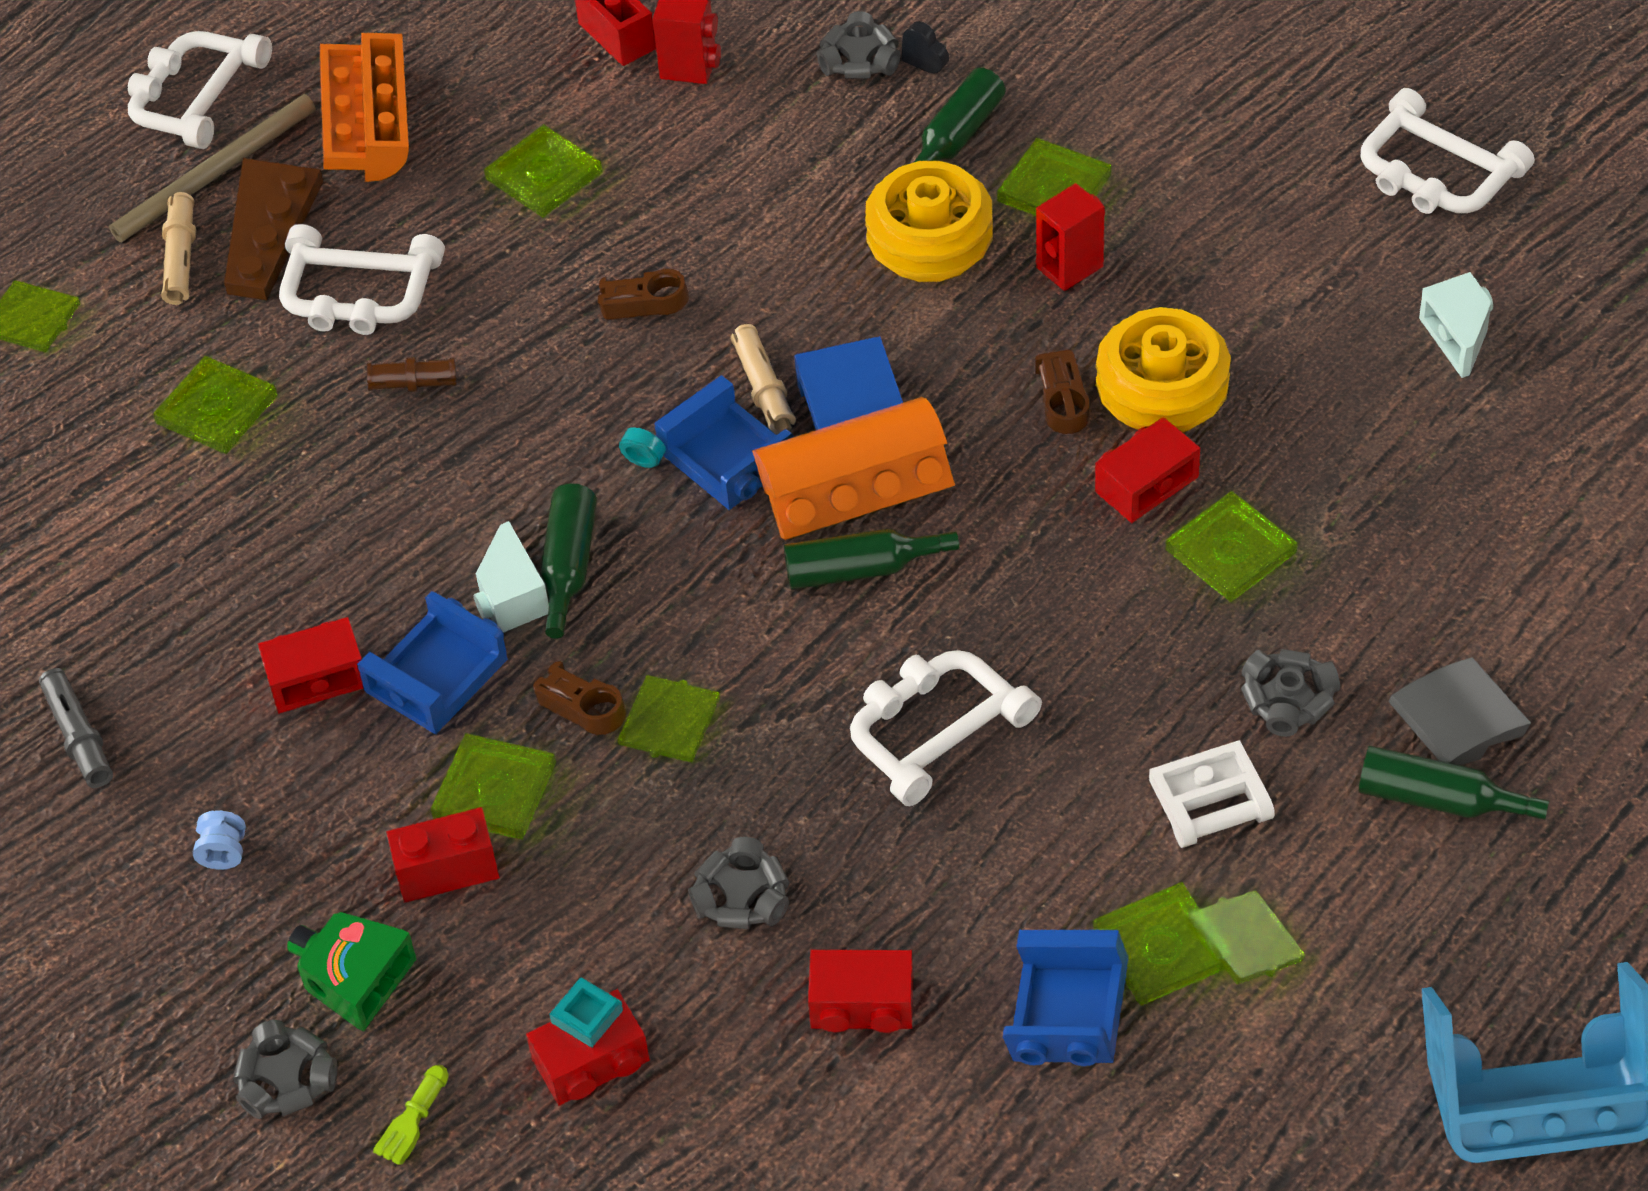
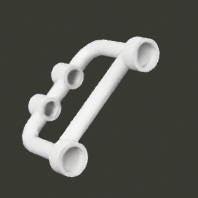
[128,31,272,149]
[1361,88,1535,214]
[279,224,445,335]
[850,650,1042,806]

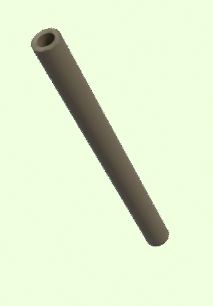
[109,94,316,243]

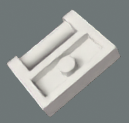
[1149,740,1275,848]

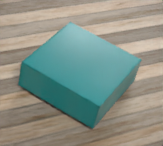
[549,977,623,1048]

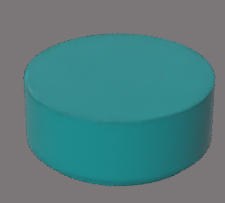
[619,427,666,468]

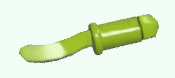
[373,1065,448,1165]

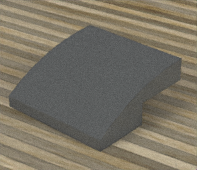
[1388,657,1531,765]

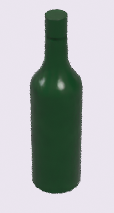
[913,68,1006,163]
[540,483,597,639]
[784,529,959,590]
[1358,745,1549,820]

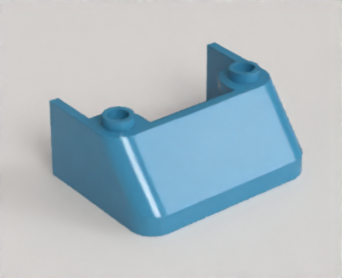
[1422,962,1648,1163]

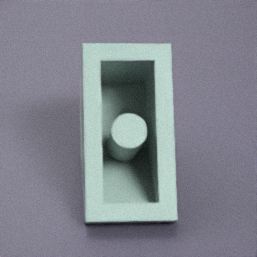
[1419,272,1493,378]
[473,521,549,632]

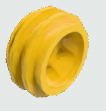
[865,161,993,282]
[1096,307,1231,432]

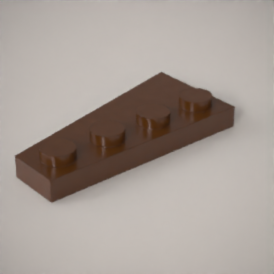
[224,158,323,300]

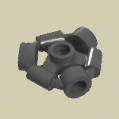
[817,11,901,79]
[1241,649,1340,737]
[688,837,789,929]
[233,1020,338,1119]

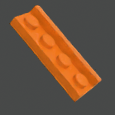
[320,33,409,182]
[752,397,955,540]

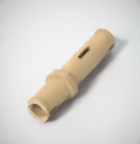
[161,192,196,305]
[731,324,796,434]

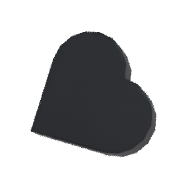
[901,21,949,74]

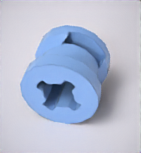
[193,810,246,870]

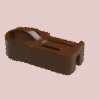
[598,269,689,320]
[1035,350,1089,434]
[533,661,626,735]

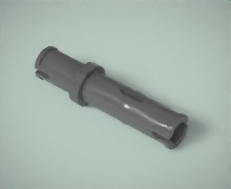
[39,668,113,788]

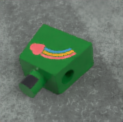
[287,912,417,1032]

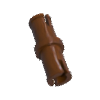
[367,357,457,392]

